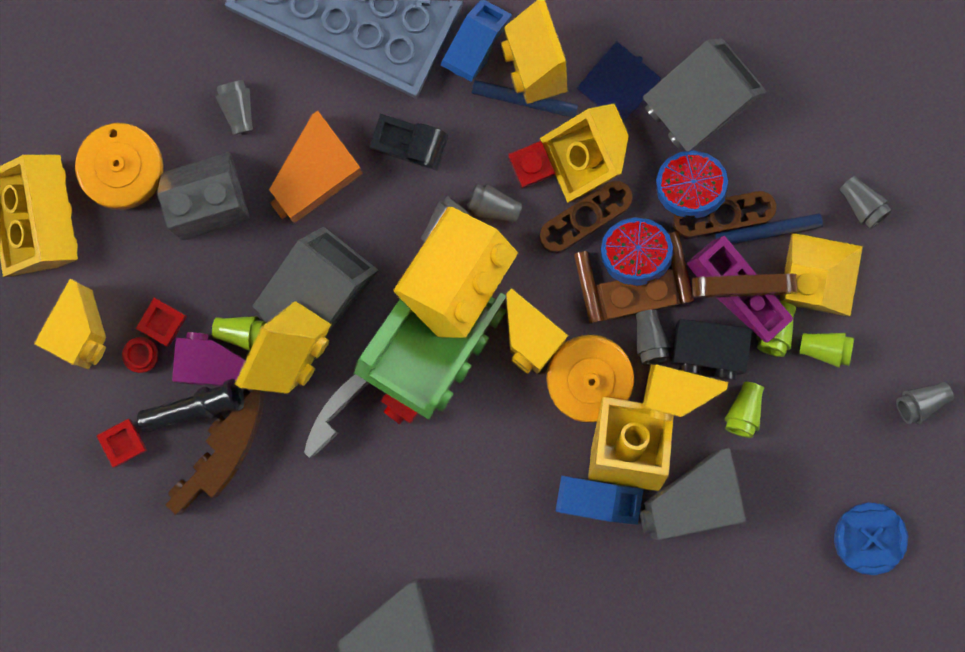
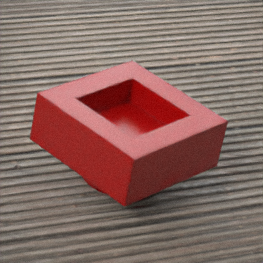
[508,141,555,189]
[136,298,187,347]
[381,393,419,425]
[96,418,147,468]

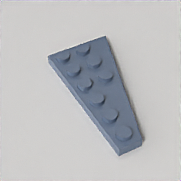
[225,0,463,99]

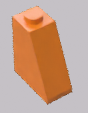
[269,111,363,223]

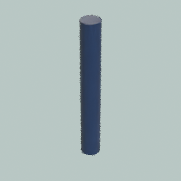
[472,80,578,118]
[714,213,823,244]

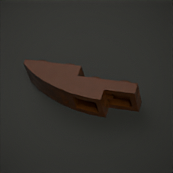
[165,389,265,515]

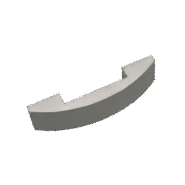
[304,374,369,458]

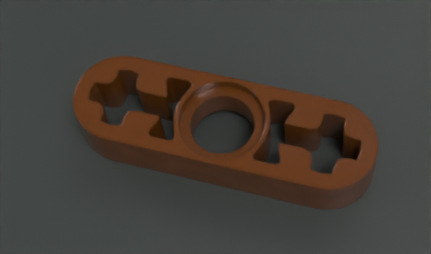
[540,181,632,253]
[672,191,776,239]
[692,274,797,298]

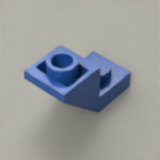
[441,0,512,82]
[556,475,644,525]

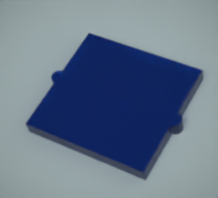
[577,41,661,123]

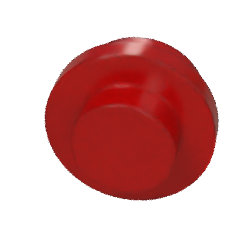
[122,337,159,373]

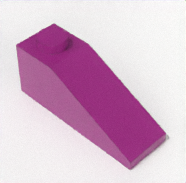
[686,236,794,343]
[172,332,246,386]

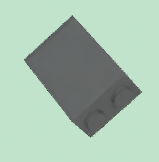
[643,38,767,152]
[158,152,251,240]
[252,226,379,336]
[640,448,746,540]
[333,579,437,652]

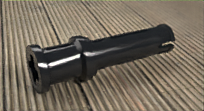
[137,379,245,433]

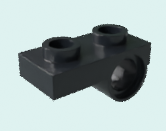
[369,113,448,171]

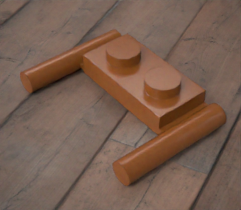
[574,232,694,324]

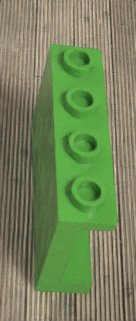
[354,293,507,419]

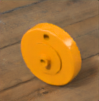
[75,123,164,210]
[546,335,634,422]

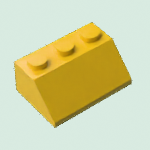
[0,155,78,277]
[393,207,518,338]

